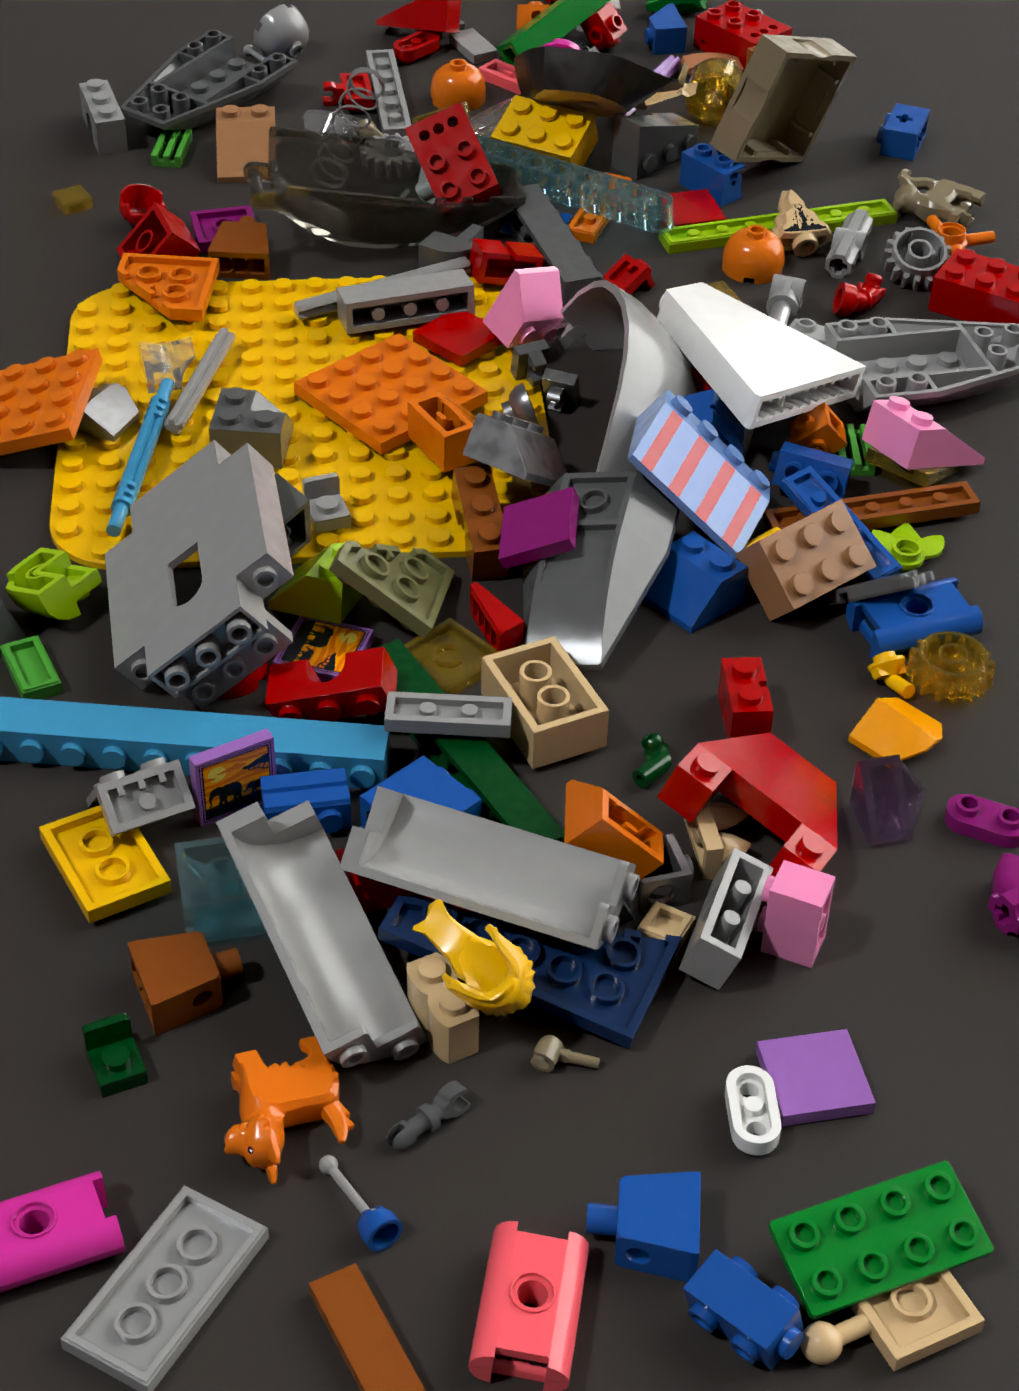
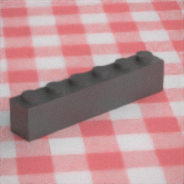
[503,184,604,307]

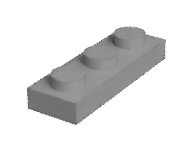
[384,691,512,738]

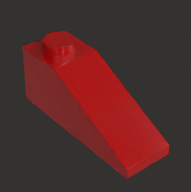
[376,0,461,33]

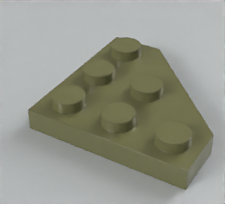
[329,540,455,639]

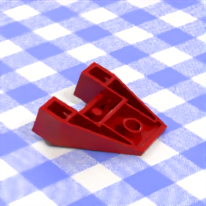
[657,732,837,877]

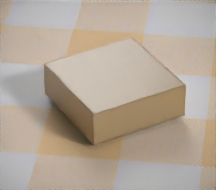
[636,901,696,956]

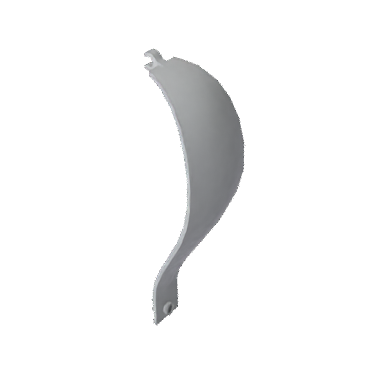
[555,280,699,475]

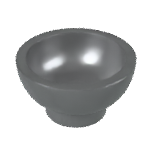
[501,383,540,425]

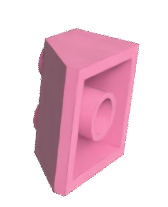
[482,266,564,348]

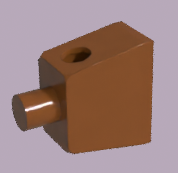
[208,215,271,280]
[127,931,243,1036]

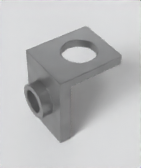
[638,833,694,914]

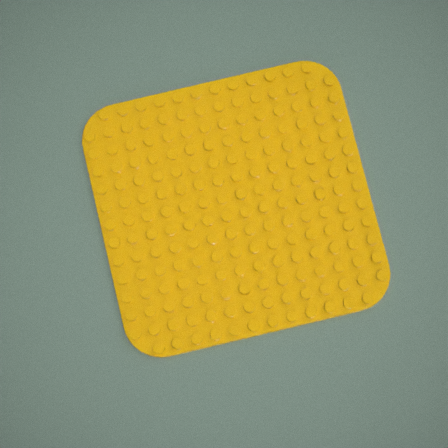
[50,273,551,570]

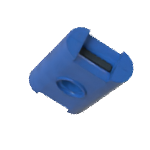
[846,577,984,659]

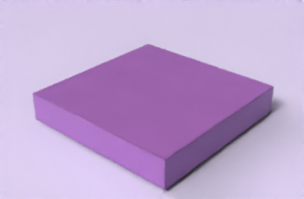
[756,1029,876,1127]

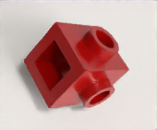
[579,1,628,50]

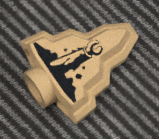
[772,190,833,257]

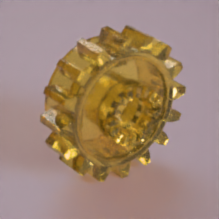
[906,631,996,705]

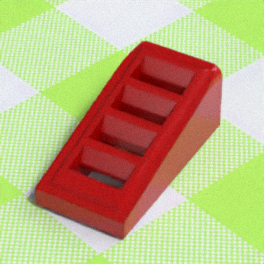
[470,582,524,653]

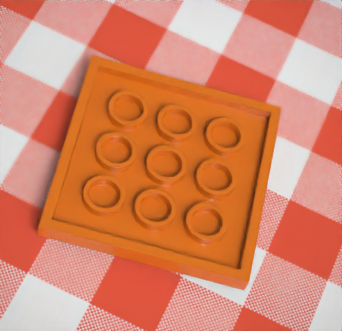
[293,333,488,455]
[0,348,103,456]

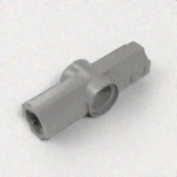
[825,209,873,279]

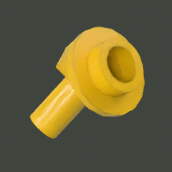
[867,651,915,699]

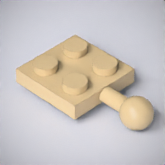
[800,1271,985,1371]

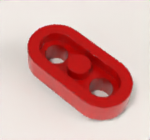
[393,30,440,64]

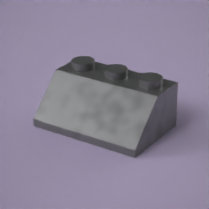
[462,410,567,487]

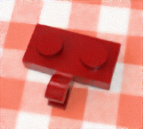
[322,73,375,112]

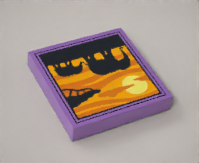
[273,616,374,682]
[189,728,276,827]

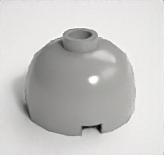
[253,4,309,58]

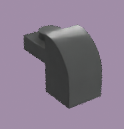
[418,224,484,268]

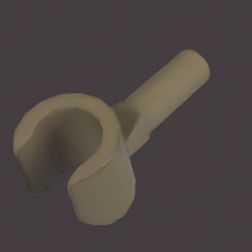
[530,1035,600,1072]

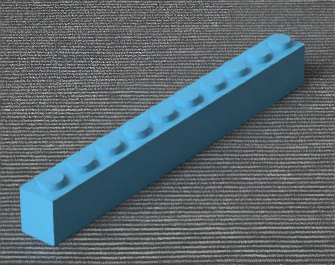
[0,697,391,789]

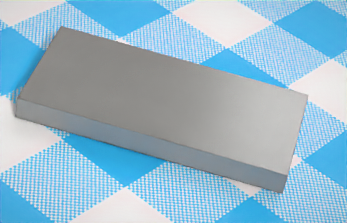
[60,1185,269,1391]

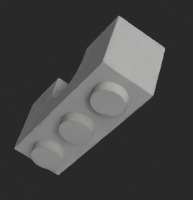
[79,79,128,155]

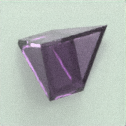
[849,754,927,845]

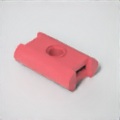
[468,1221,589,1391]

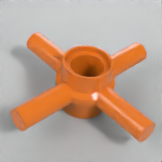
[926,214,996,255]

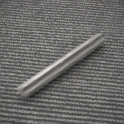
[164,328,235,435]

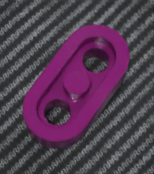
[944,794,1019,848]

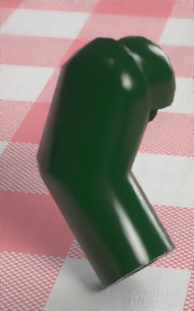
[632,733,672,788]

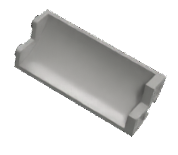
[339,786,640,950]
[216,800,428,1068]

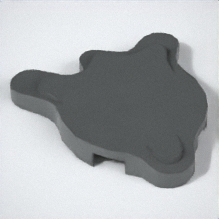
[824,570,935,606]

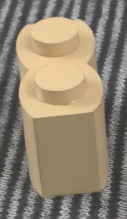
[407,952,479,1064]

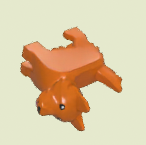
[224,1036,354,1185]

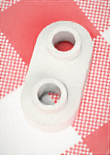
[724,1065,782,1155]

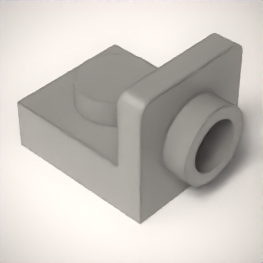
[302,472,351,534]

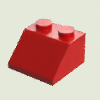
[116,202,201,258]

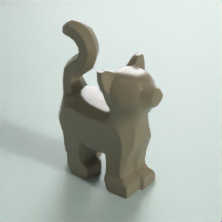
[893,169,986,226]

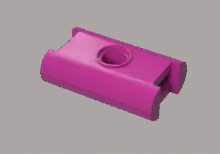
[0,1170,125,1293]

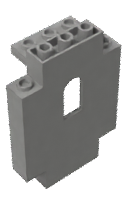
[105,440,294,709]

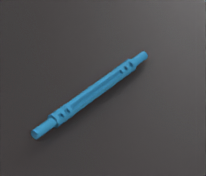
[106,378,174,537]

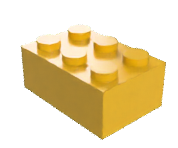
[490,95,598,182]

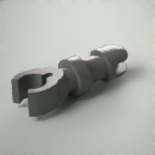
[386,1080,471,1151]

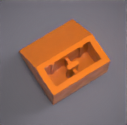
[408,391,477,473]
[564,779,664,880]

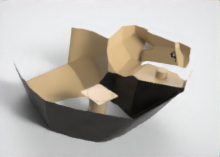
[514,46,698,117]

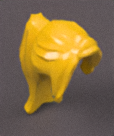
[412,899,535,1017]

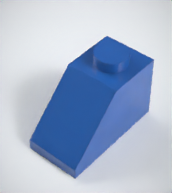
[644,4,687,55]

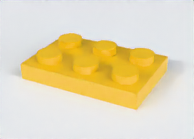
[39,805,172,924]

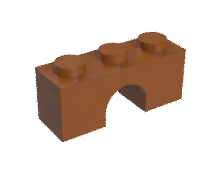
[451,464,509,581]

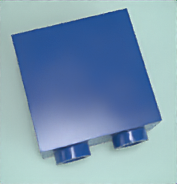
[360,755,482,828]

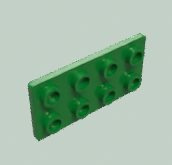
[768,1161,994,1319]

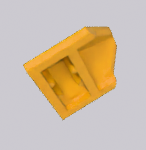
[848,697,942,768]

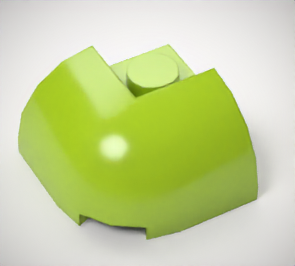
[5,547,103,620]

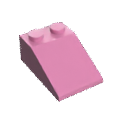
[862,396,985,470]

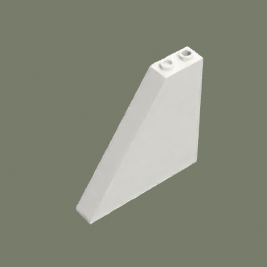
[657,282,866,430]

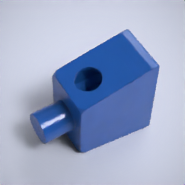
[585,1171,701,1282]

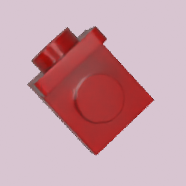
[603,253,655,295]

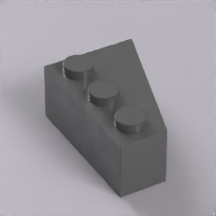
[611,113,698,180]

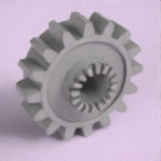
[882,226,951,291]

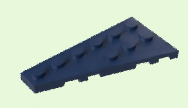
[377,895,682,1049]

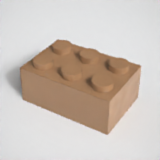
[735,499,876,621]

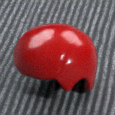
[119,184,167,227]

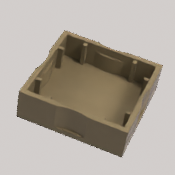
[710,34,857,162]

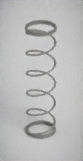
[308,67,386,190]

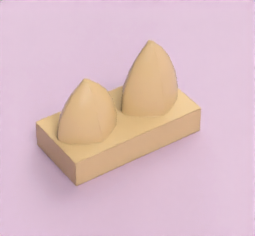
[684,802,751,881]

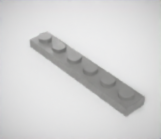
[366,49,412,137]

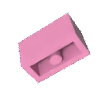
[757,860,836,968]

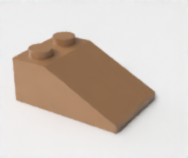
[216,104,277,183]

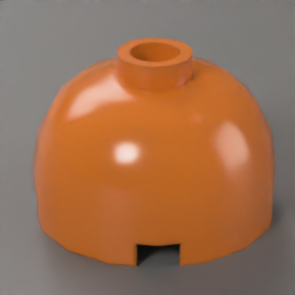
[431,59,486,111]
[722,225,785,284]

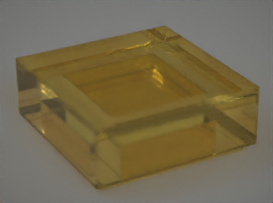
[52,185,93,215]

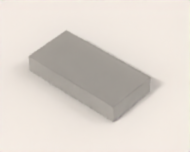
[449,28,498,65]

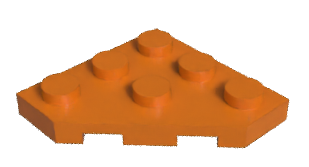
[117,253,220,323]

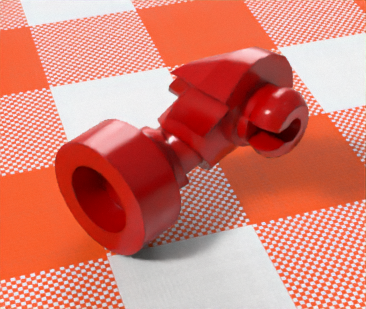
[832,273,887,317]

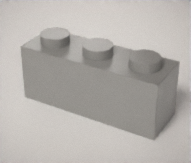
[679,847,773,990]

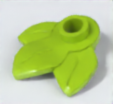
[872,523,945,571]

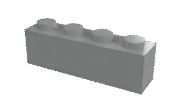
[336,269,475,335]

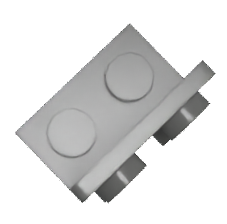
[86,757,196,837]

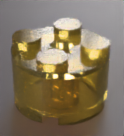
[685,58,743,126]

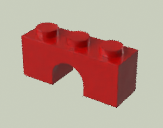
[265,647,398,721]

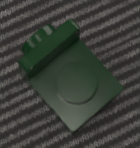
[82,1013,148,1098]

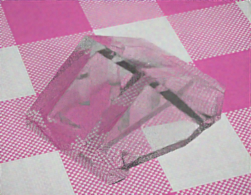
[303,109,363,150]

